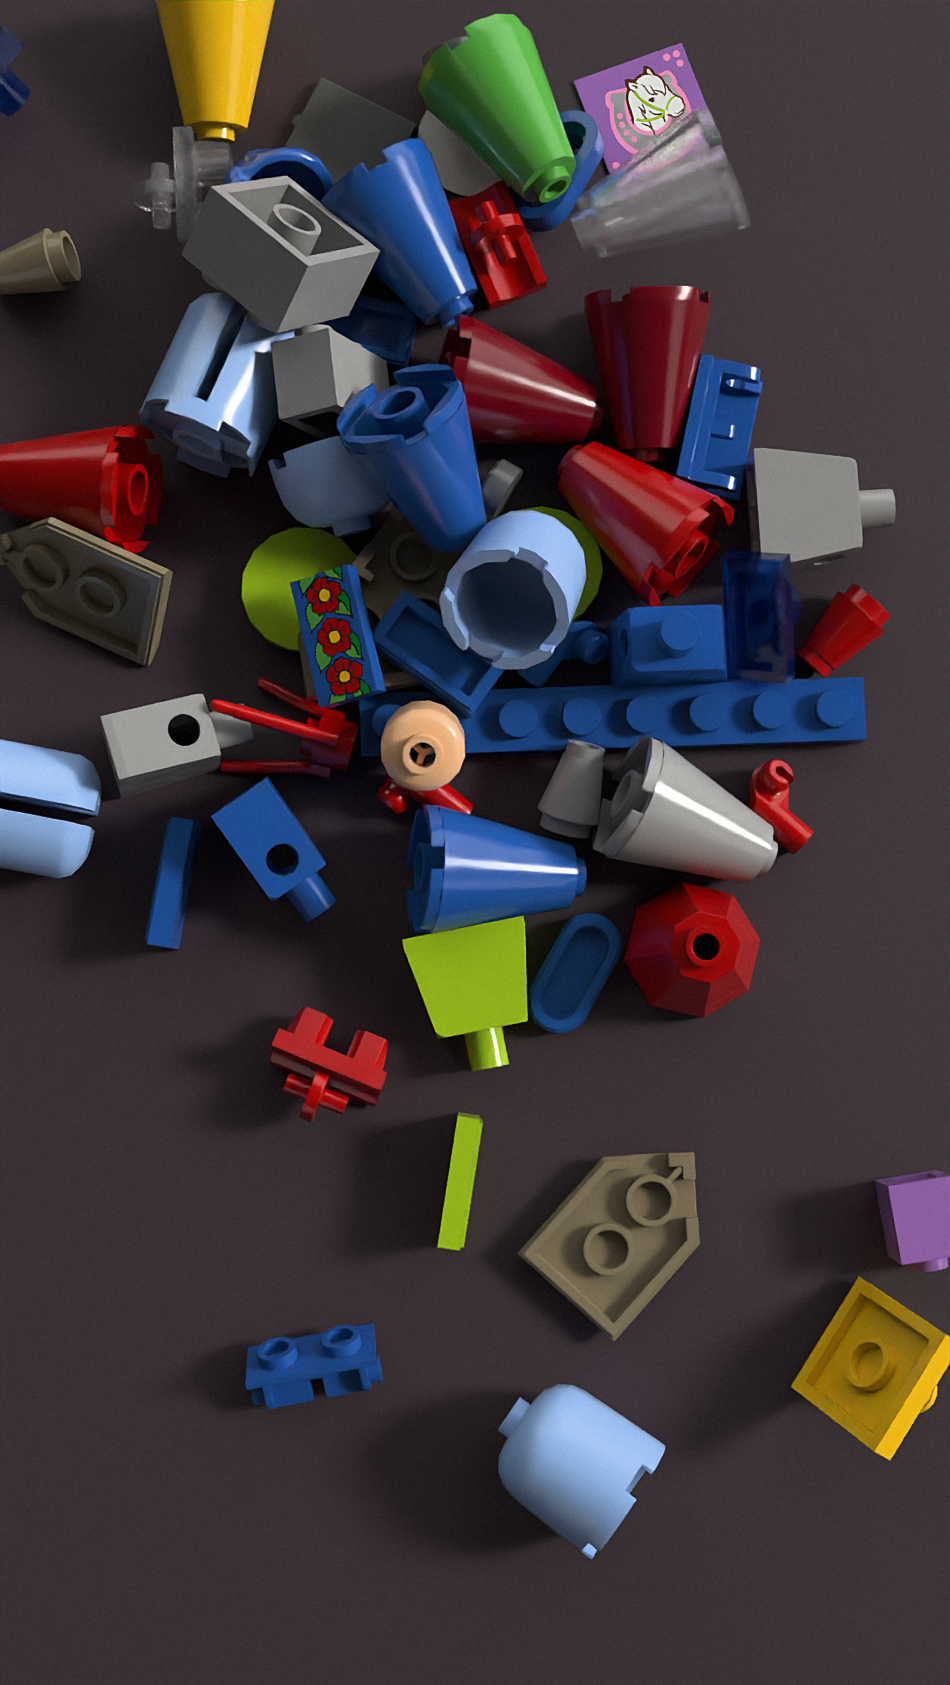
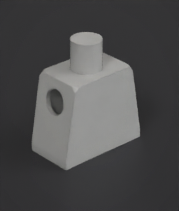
[745,448,896,581]
[100,694,253,799]

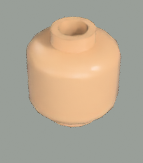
[380,700,465,791]

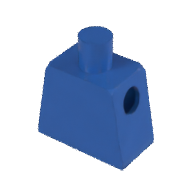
[606,604,728,685]
[211,776,337,922]

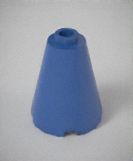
[320,139,478,329]
[336,363,487,553]
[406,804,586,934]

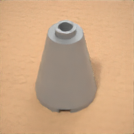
[592,736,778,883]

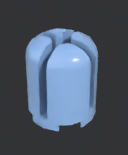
[137,291,296,478]
[0,739,102,878]

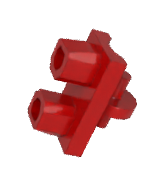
[448,180,548,311]
[269,1006,388,1123]

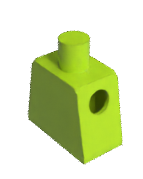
[402,916,528,1071]

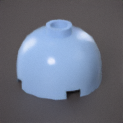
[268,435,390,538]

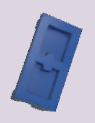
[673,353,763,506]

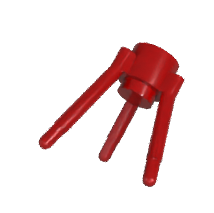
[210,677,359,780]

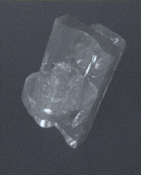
[134,126,233,261]

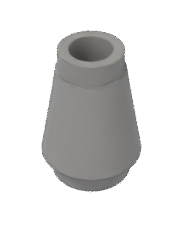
[537,740,605,838]

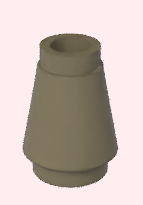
[0,228,81,295]

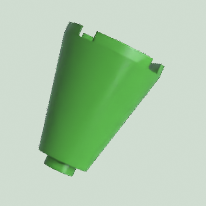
[418,14,576,203]

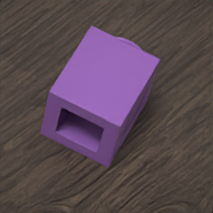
[874,1170,950,1273]

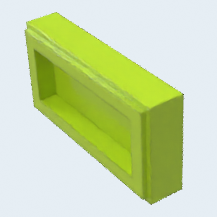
[437,1112,483,1251]

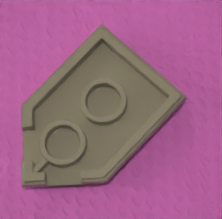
[0,517,173,667]
[518,1151,700,1342]

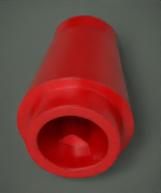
[797,583,891,678]

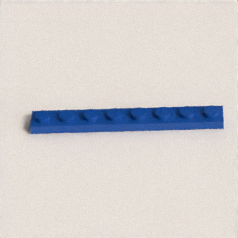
[359,677,867,759]

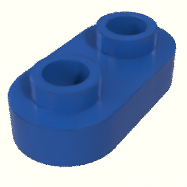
[509,110,604,232]

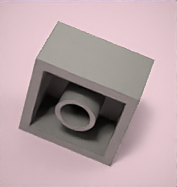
[182,176,380,334]

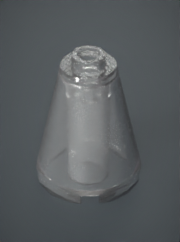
[570,105,750,258]

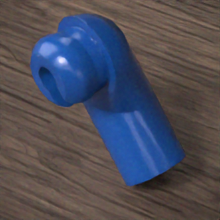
[516,620,610,688]

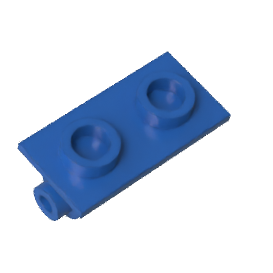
[245,1323,383,1410]

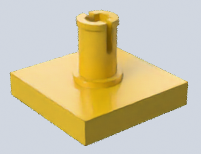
[791,1277,950,1460]

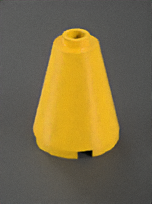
[156,0,275,146]

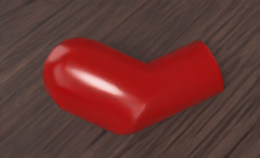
[376,774,474,814]

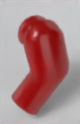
[749,759,814,855]

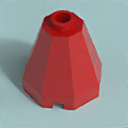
[622,881,761,1018]

